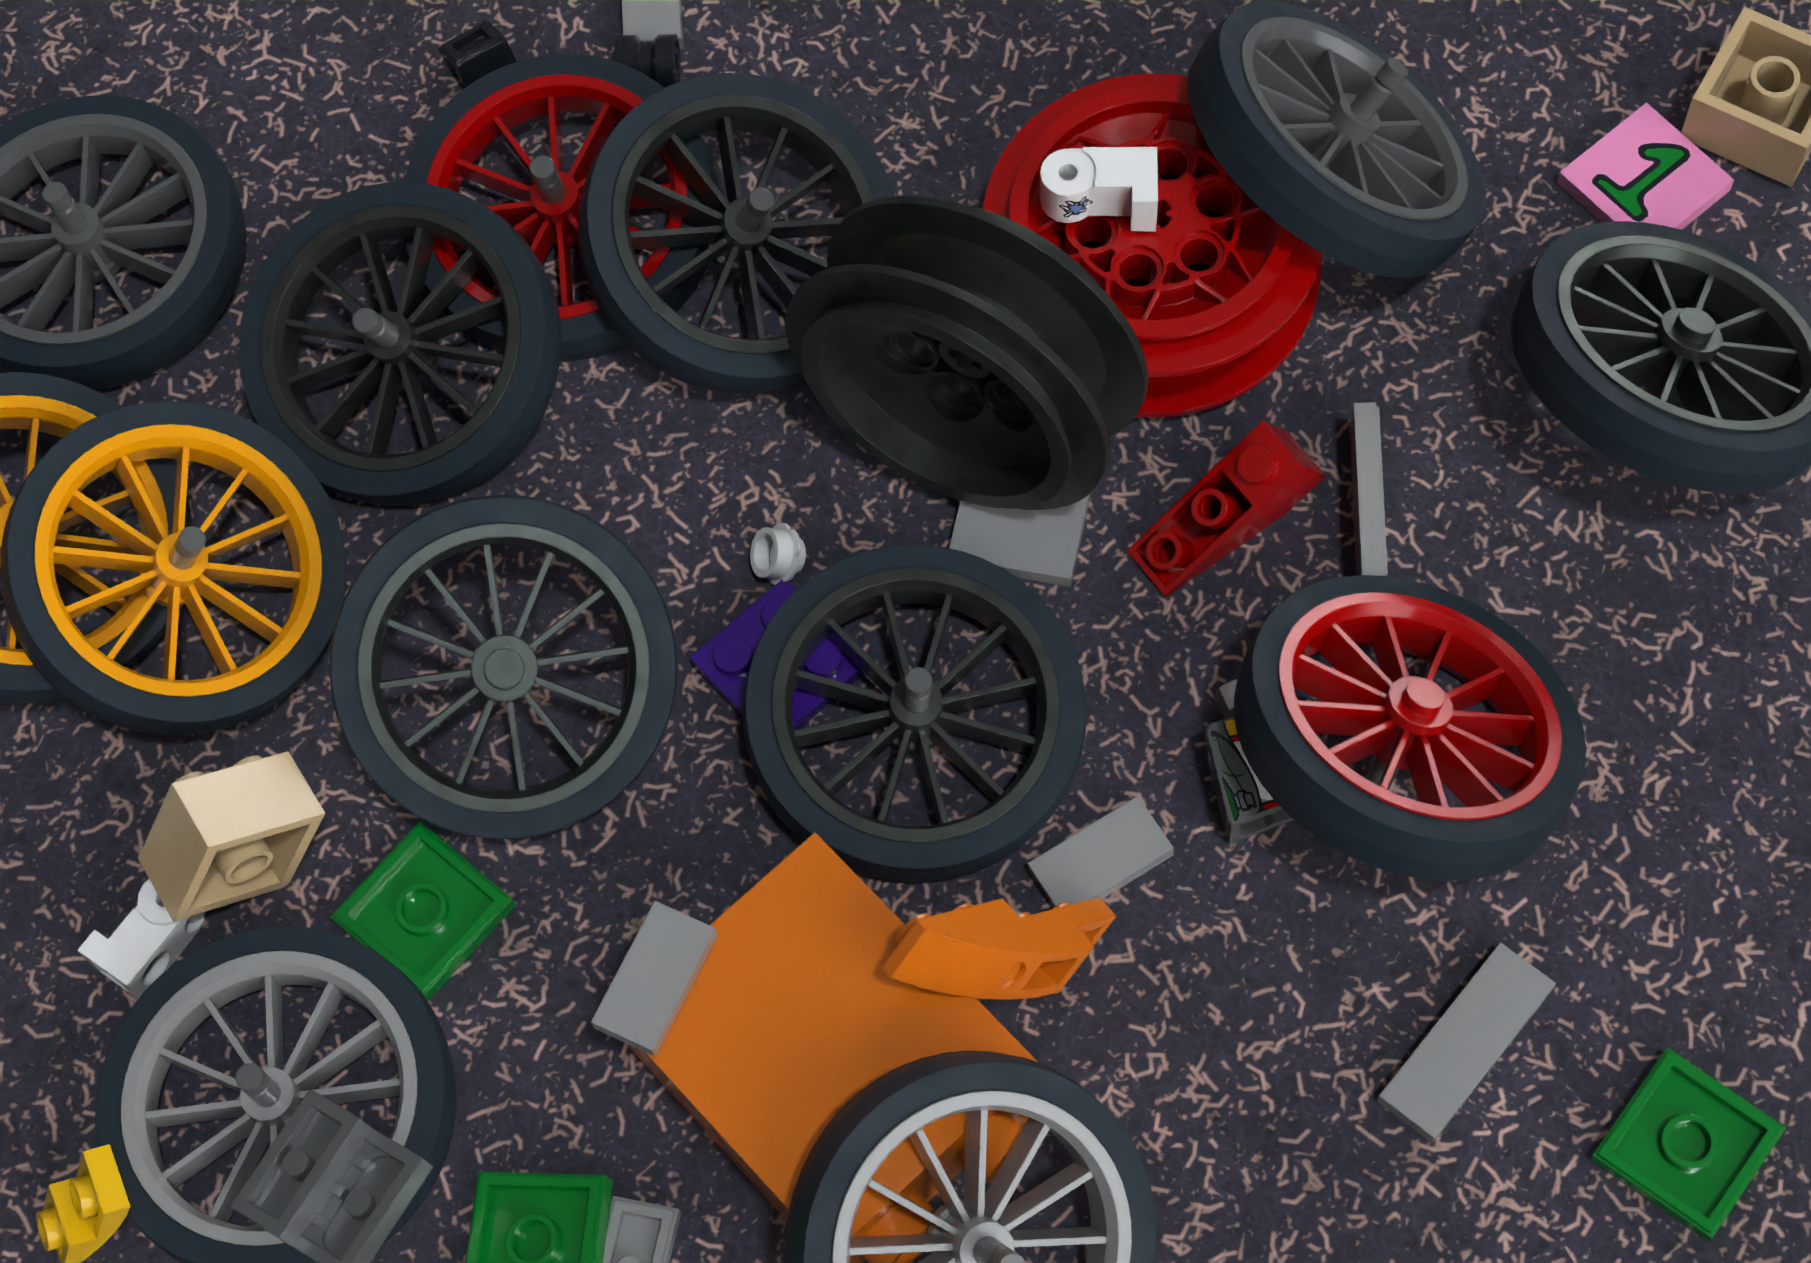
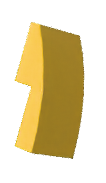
[36,1144,131,1263]

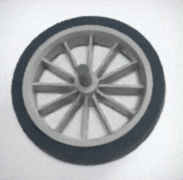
[95,926,457,1263]
[785,1050,1157,1263]

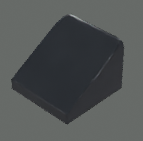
[438,21,517,88]

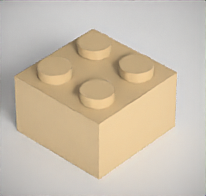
[1681,7,1811,187]
[138,751,325,921]

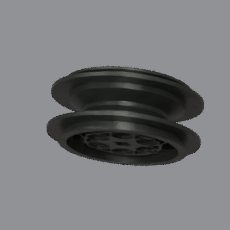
[785,196,1148,510]

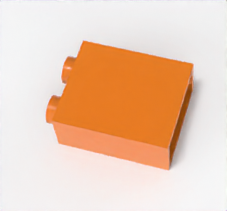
[628,832,1038,1263]

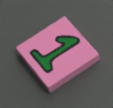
[1557,102,1734,230]

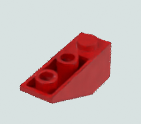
[1127,420,1326,597]

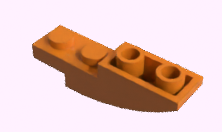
[882,897,1116,1000]

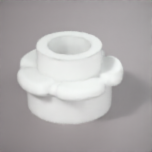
[750,523,806,585]

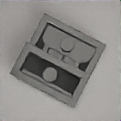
[230,1089,433,1263]

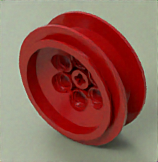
[983,73,1323,418]

